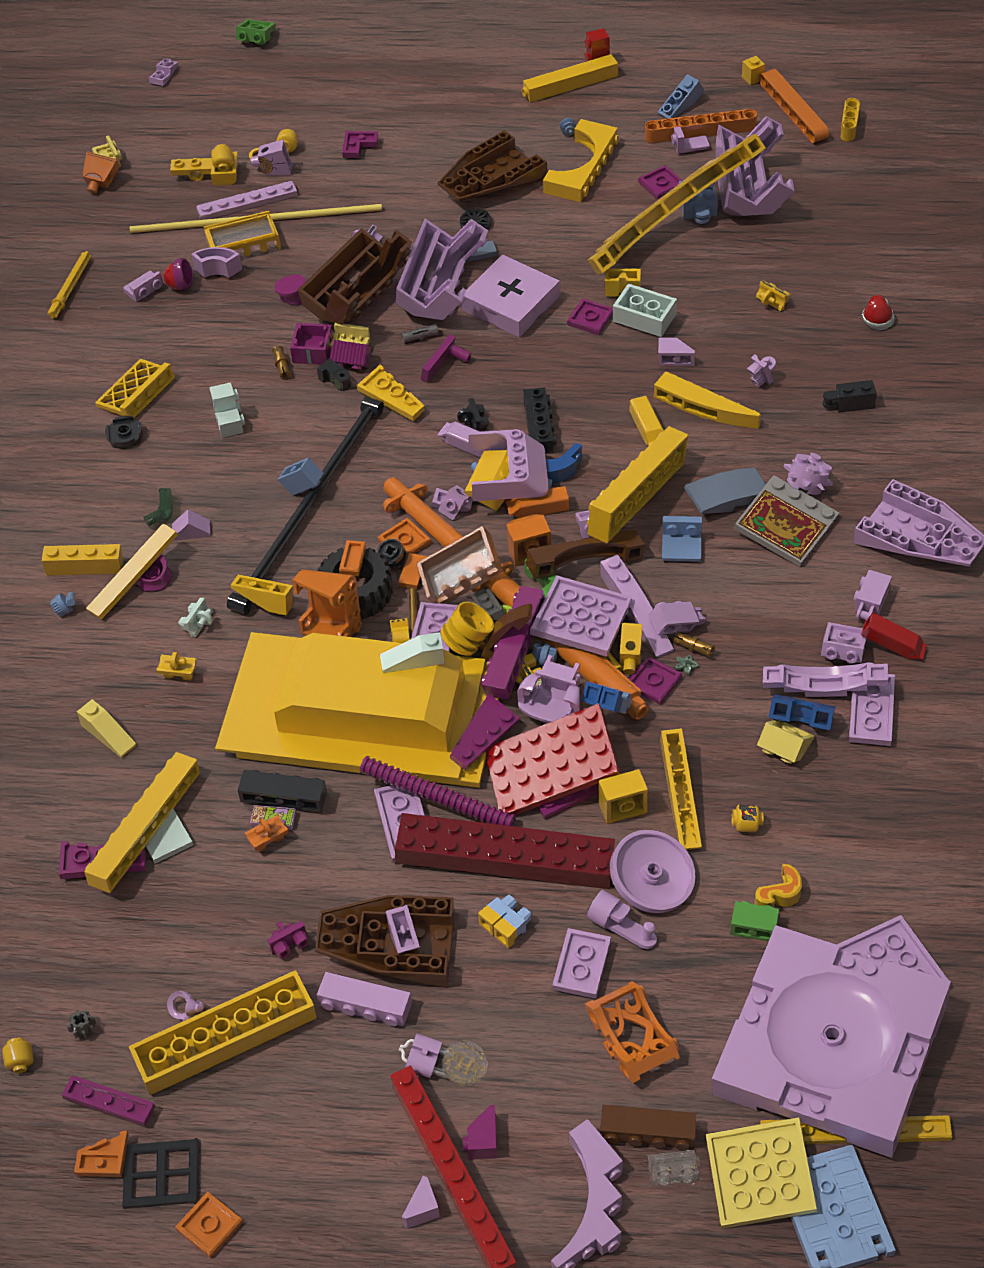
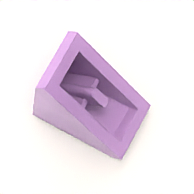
[172,510,211,540]
[386,905,420,954]
[402,1176,440,1228]

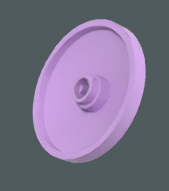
[610,830,695,913]

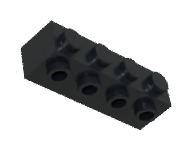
[523,387,557,454]
[237,770,327,813]

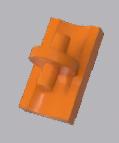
[245,815,289,852]

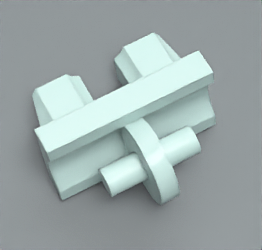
[178,598,213,637]

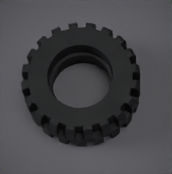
[317,547,393,619]

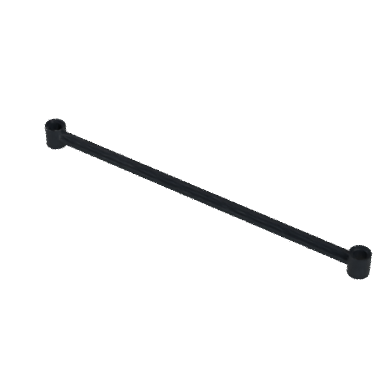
[227,396,384,615]

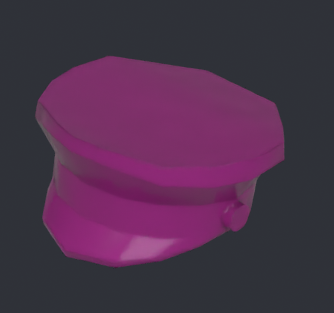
[275,274,306,305]
[135,555,172,592]

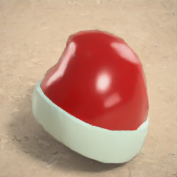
[862,294,895,331]

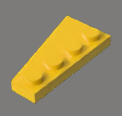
[357,365,425,421]

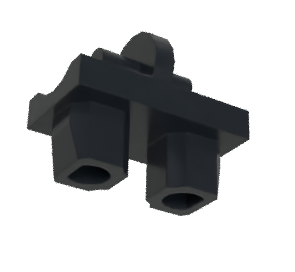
[457,398,489,431]

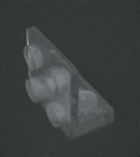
[647,1150,700,1187]

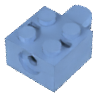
[679,181,718,224]

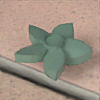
[675,655,699,675]

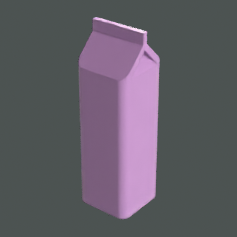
[437,422,492,457]

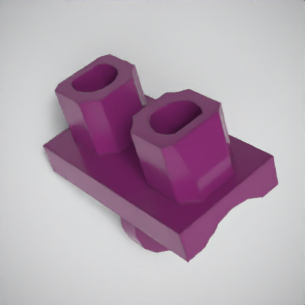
[267,920,309,959]

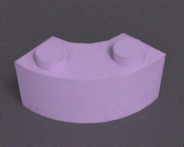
[191,247,242,278]

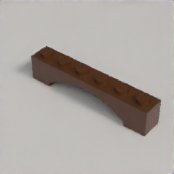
[526,530,645,579]

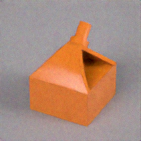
[506,514,551,566]

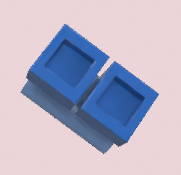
[581,681,632,713]

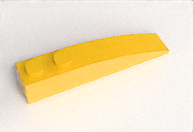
[660,728,702,850]

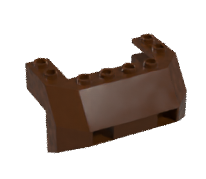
[298,228,413,324]

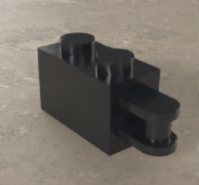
[822,380,877,413]

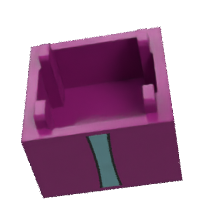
[290,323,333,365]

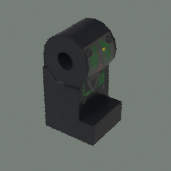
[317,358,351,391]

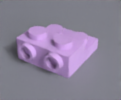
[821,622,867,663]

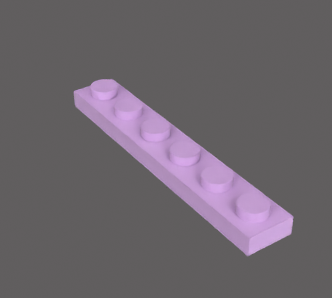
[196,181,298,220]

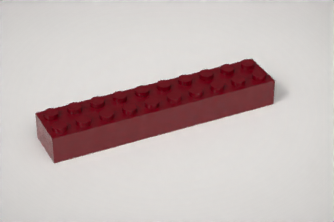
[395,813,615,889]

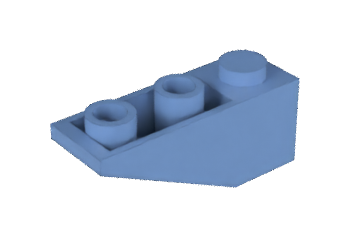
[657,74,704,119]

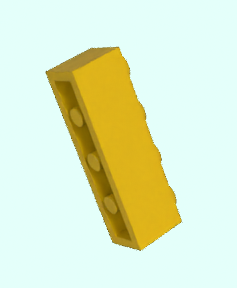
[41,544,124,576]

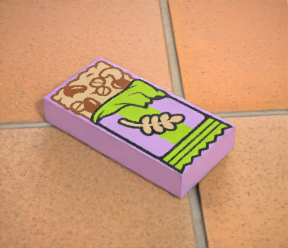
[250,805,296,830]

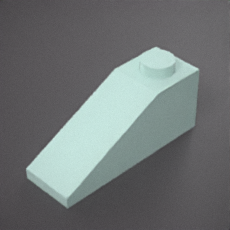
[380,632,445,673]

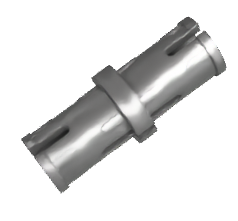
[401,324,438,343]

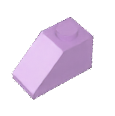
[658,338,695,366]

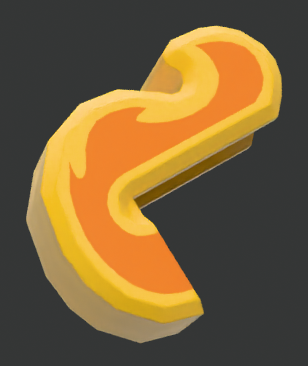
[755,864,802,907]

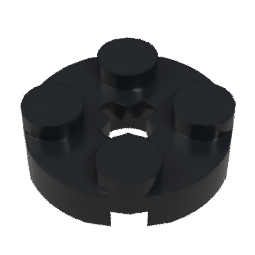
[105,416,143,448]

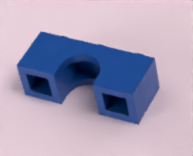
[768,694,836,730]

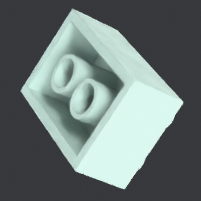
[613,284,677,337]

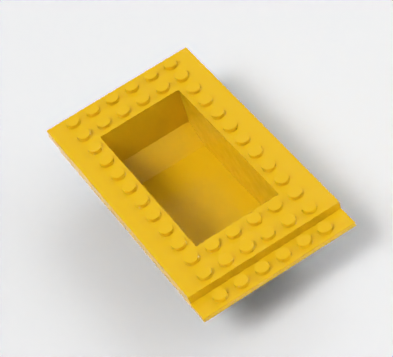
[215,632,499,788]

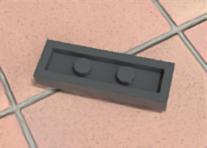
[471,587,505,623]

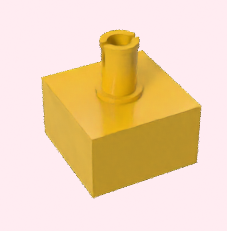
[599,769,648,824]

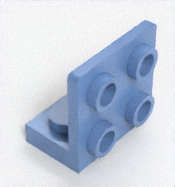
[662,516,702,561]

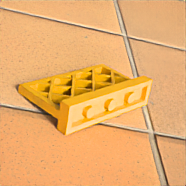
[95,359,175,419]

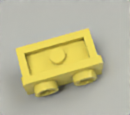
[92,135,122,167]
[330,323,370,350]

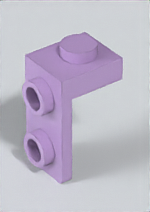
[671,127,710,154]

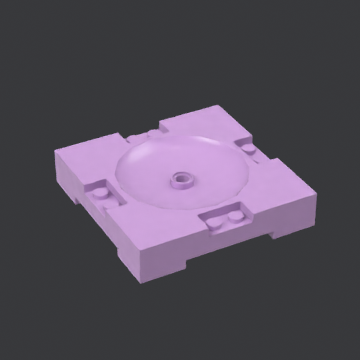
[712,925,951,1158]

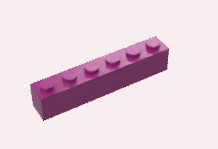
[481,586,545,700]

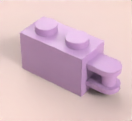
[853,570,892,620]
[649,601,707,635]

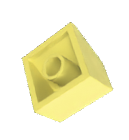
[757,719,815,764]

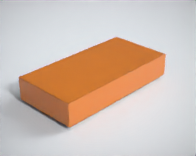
[339,540,366,576]
[398,553,428,590]

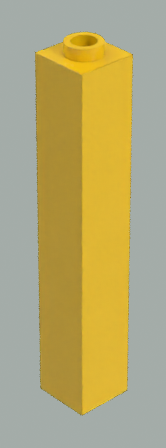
[522,54,618,103]

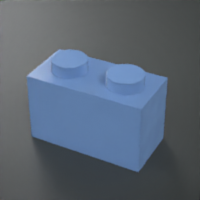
[278,457,323,495]

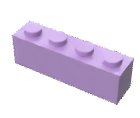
[317,972,412,1027]

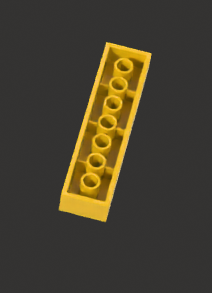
[587,426,688,543]
[129,970,317,1095]

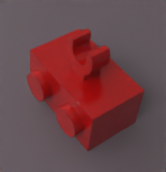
[584,28,610,62]

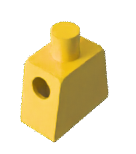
[620,623,642,675]

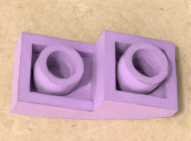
[149,59,178,86]

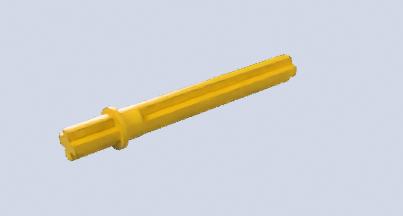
[47,251,91,319]

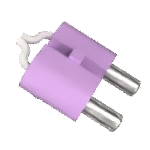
[399,1033,455,1079]

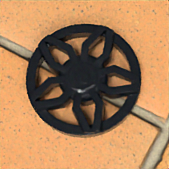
[460,209,491,229]

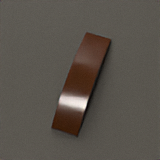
[481,603,533,662]

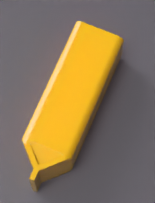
[629,396,664,446]

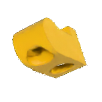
[390,618,410,643]

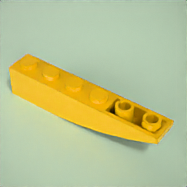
[654,371,761,429]

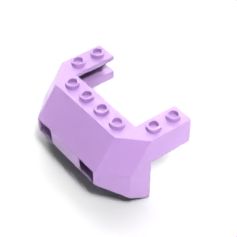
[715,116,795,216]
[396,218,488,320]

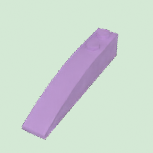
[600,555,674,659]

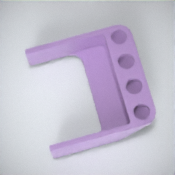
[468,429,548,501]

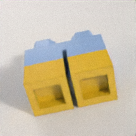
[478,895,531,949]

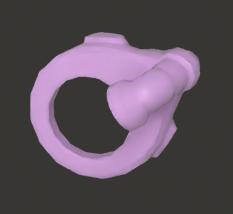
[167,991,205,1021]

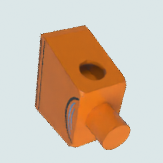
[83,151,120,194]

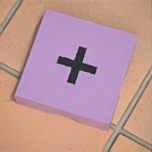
[462,255,560,338]

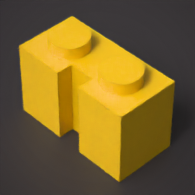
[605,269,641,297]

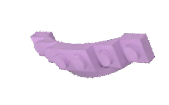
[763,663,888,697]

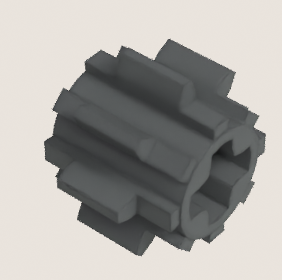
[67,1010,96,1039]

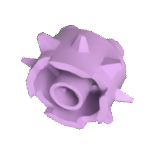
[783,453,833,495]

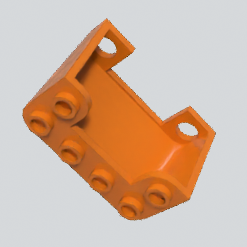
[292,569,362,637]

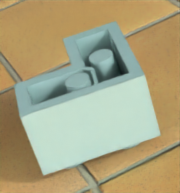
[209,382,245,438]

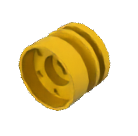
[440,602,494,656]

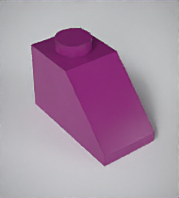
[463,1105,497,1160]

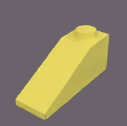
[77,699,137,758]

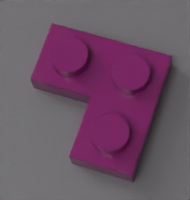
[342,131,379,158]

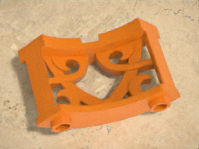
[585,981,680,1083]

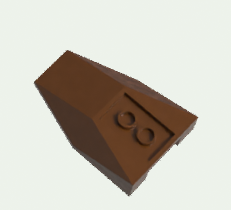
[437,130,548,201]
[315,895,455,988]

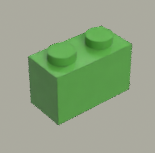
[730,901,779,942]

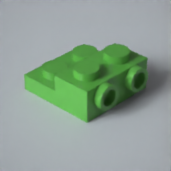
[236,19,276,45]

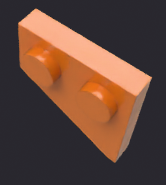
[74,1131,129,1177]

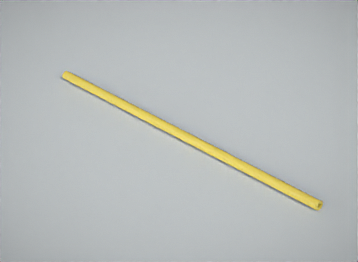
[130,204,382,233]

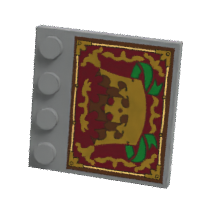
[734,475,839,567]

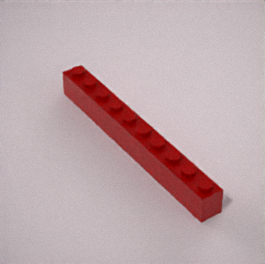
[390,1065,517,1268]

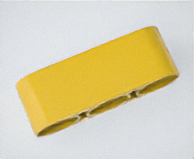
[840,98,860,142]

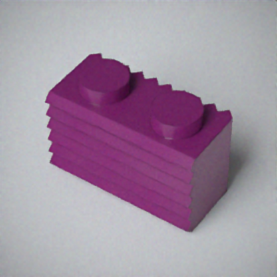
[330,340,371,370]

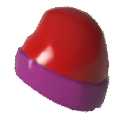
[163,258,193,290]

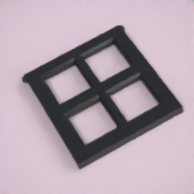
[122,1138,199,1209]

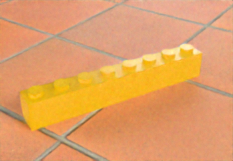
[84,752,200,893]

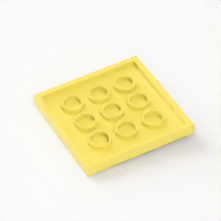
[706,1117,818,1229]

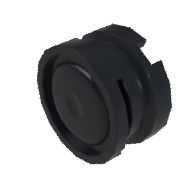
[377,539,407,570]

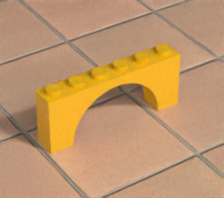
[543,119,619,202]

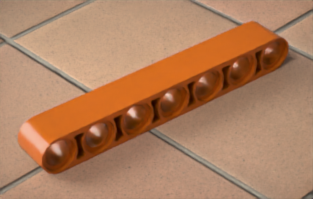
[759,69,829,143]
[645,109,757,143]

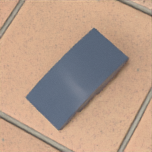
[684,467,766,514]

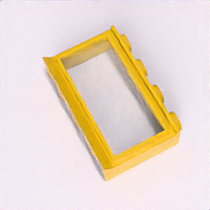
[204,211,281,256]

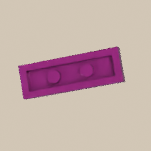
[421,334,472,383]

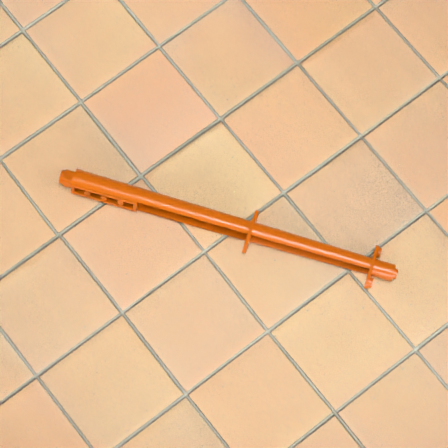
[383,477,648,719]

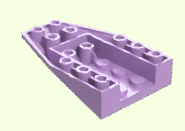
[853,479,984,567]

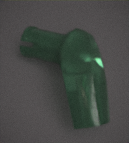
[143,488,173,527]

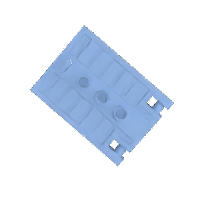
[791,1145,896,1268]

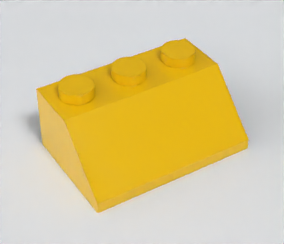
[464,450,509,511]

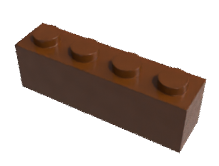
[600,1105,696,1150]

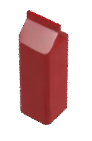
[861,612,927,660]

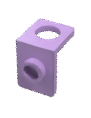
[438,485,471,520]

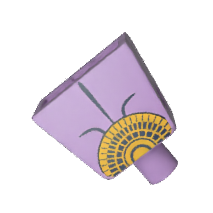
[251,140,292,175]

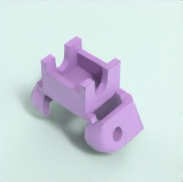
[517,655,580,723]

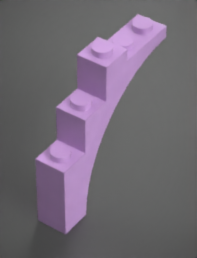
[551,1119,623,1268]

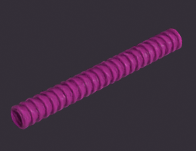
[360,756,515,826]

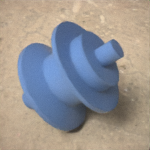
[560,118,577,136]

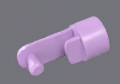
[587,890,657,949]

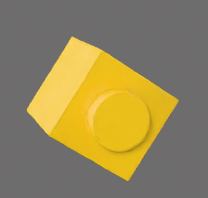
[742,56,765,85]

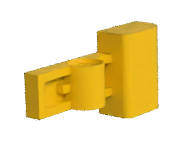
[170,151,238,186]

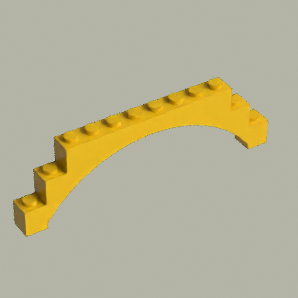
[587,134,766,274]

